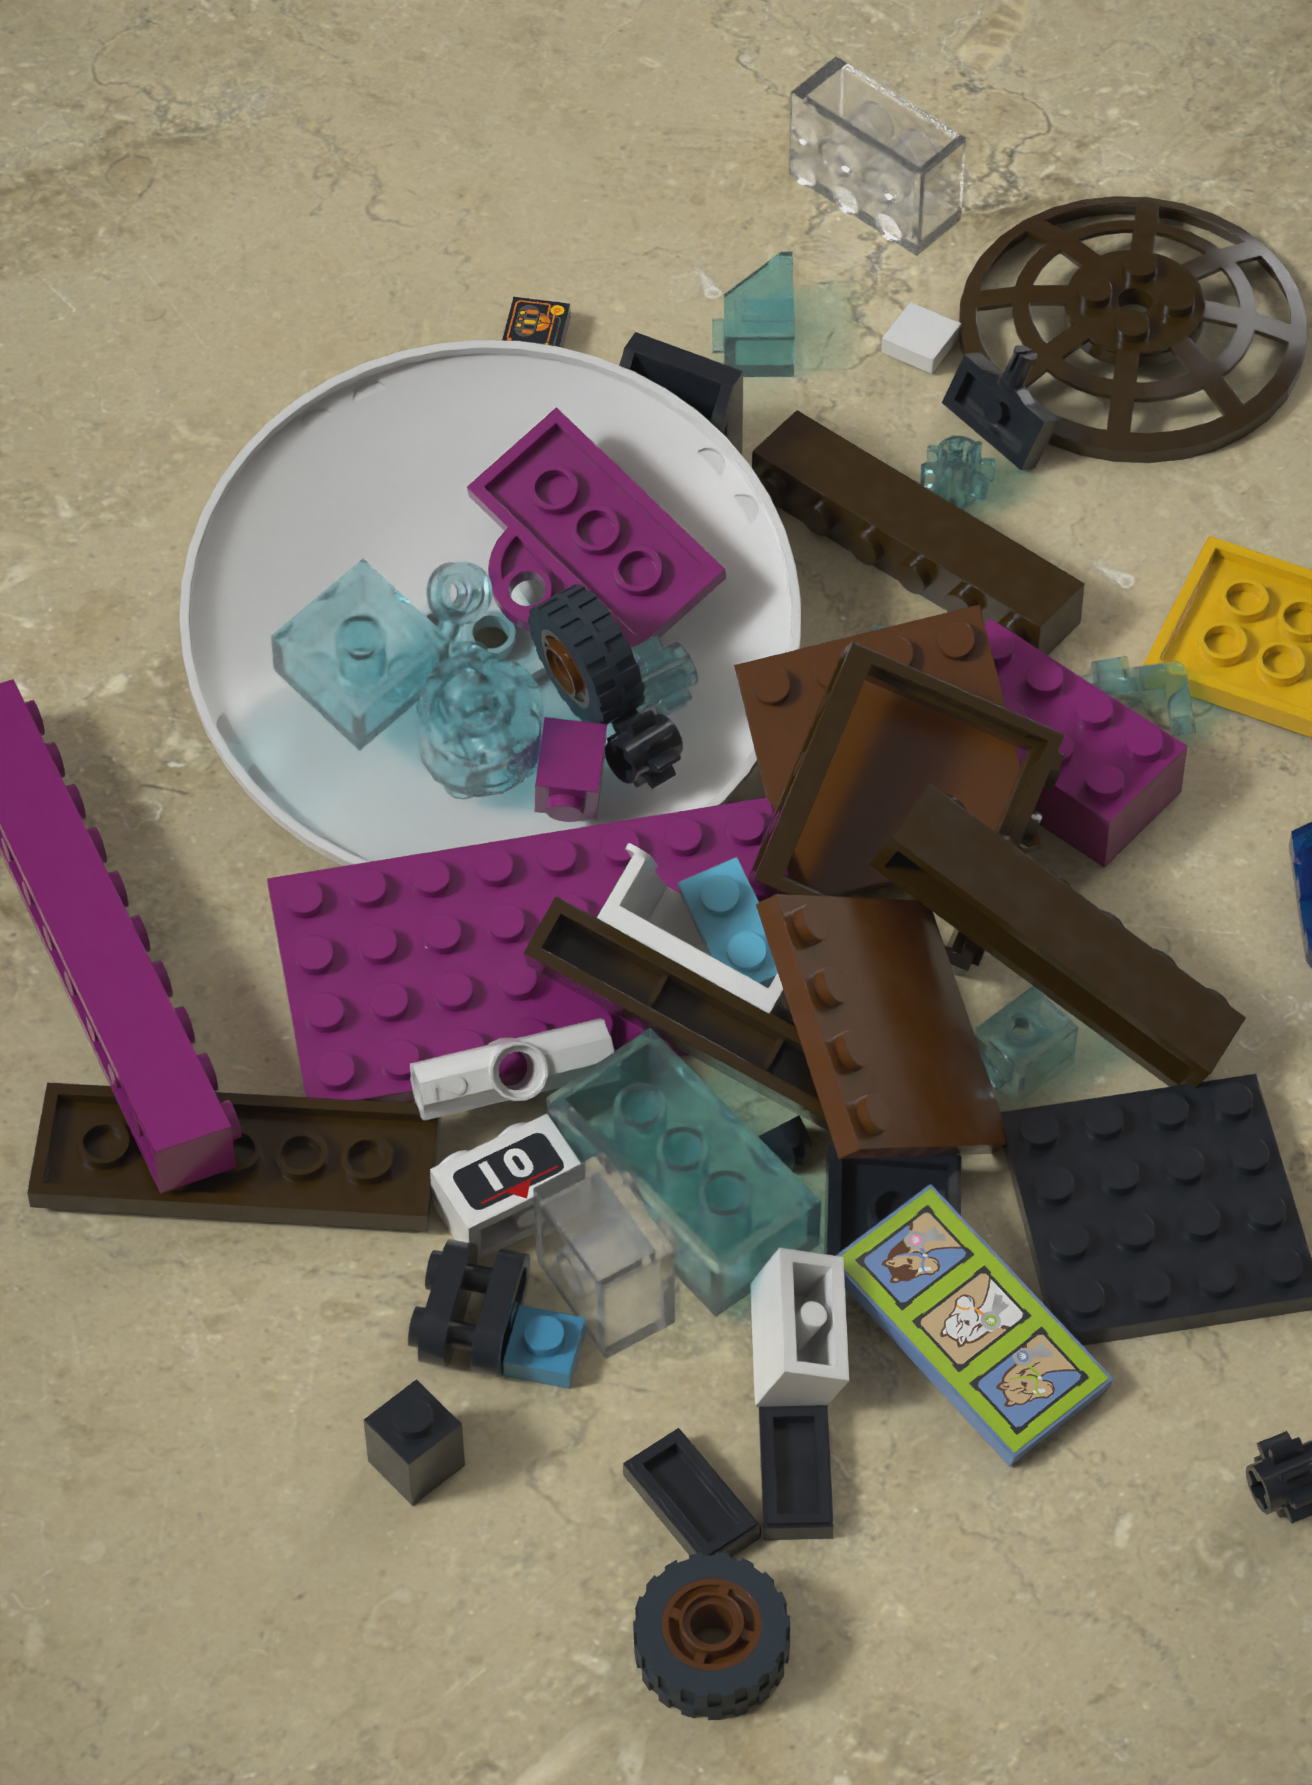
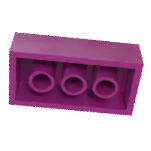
[985,619,1188,868]

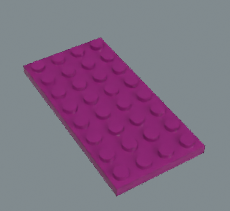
[267,797,789,1103]

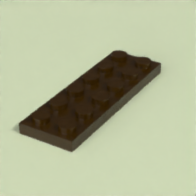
[27,1082,441,1231]

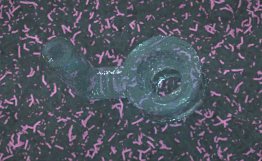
[426,562,492,666]
[1081,656,1196,736]

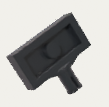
[942,345,1059,470]

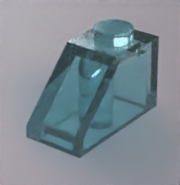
[712,251,795,377]

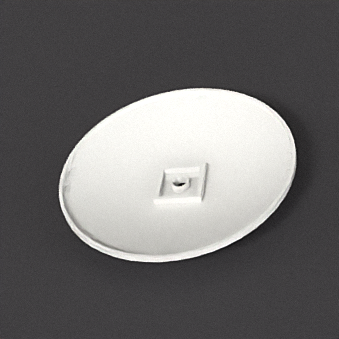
[179,340,801,866]

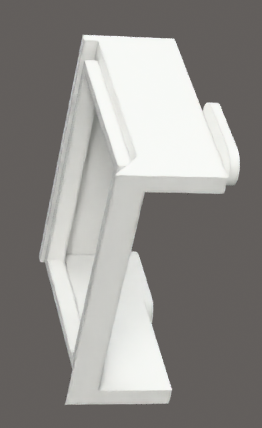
[597,843,795,1026]

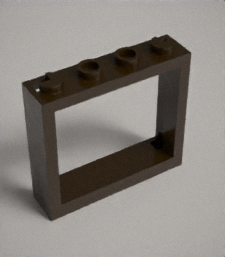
[747,642,1065,975]

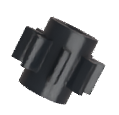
[605,708,683,789]
[1246,1431,1312,1524]

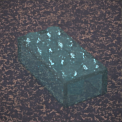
[546,1028,821,1317]

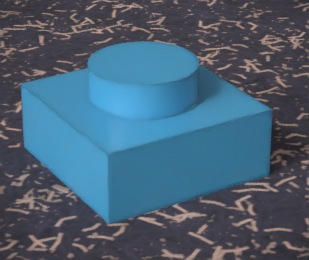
[503,1305,586,1389]

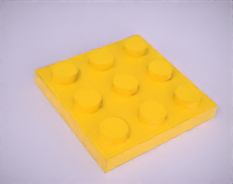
[1141,536,1312,738]

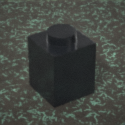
[363,1379,465,1506]

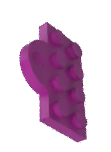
[467,407,726,659]

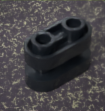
[408,1239,530,1377]

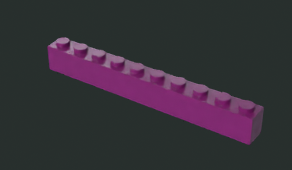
[0,679,242,1194]

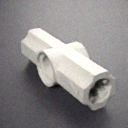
[410,1018,616,1120]

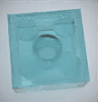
[271,558,451,751]

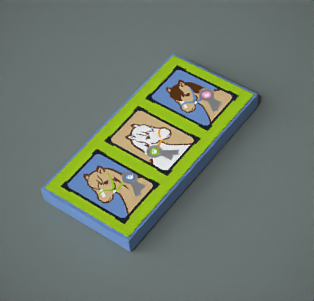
[836,1184,1113,1467]

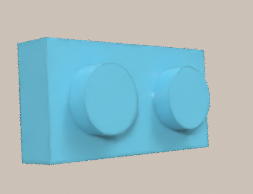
[678,857,778,988]

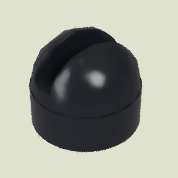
[752,1115,811,1171]

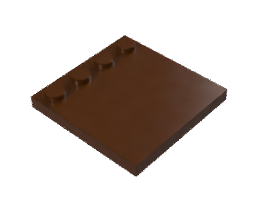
[734,604,1041,897]
[756,894,1007,1159]

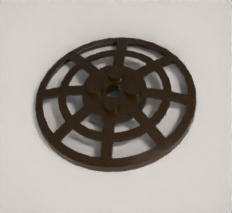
[959,196,1307,463]

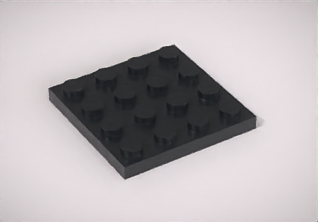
[1001,1074,1312,1346]

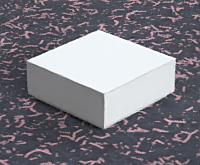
[881,302,961,374]

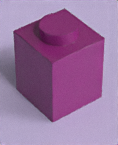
[534,717,607,822]

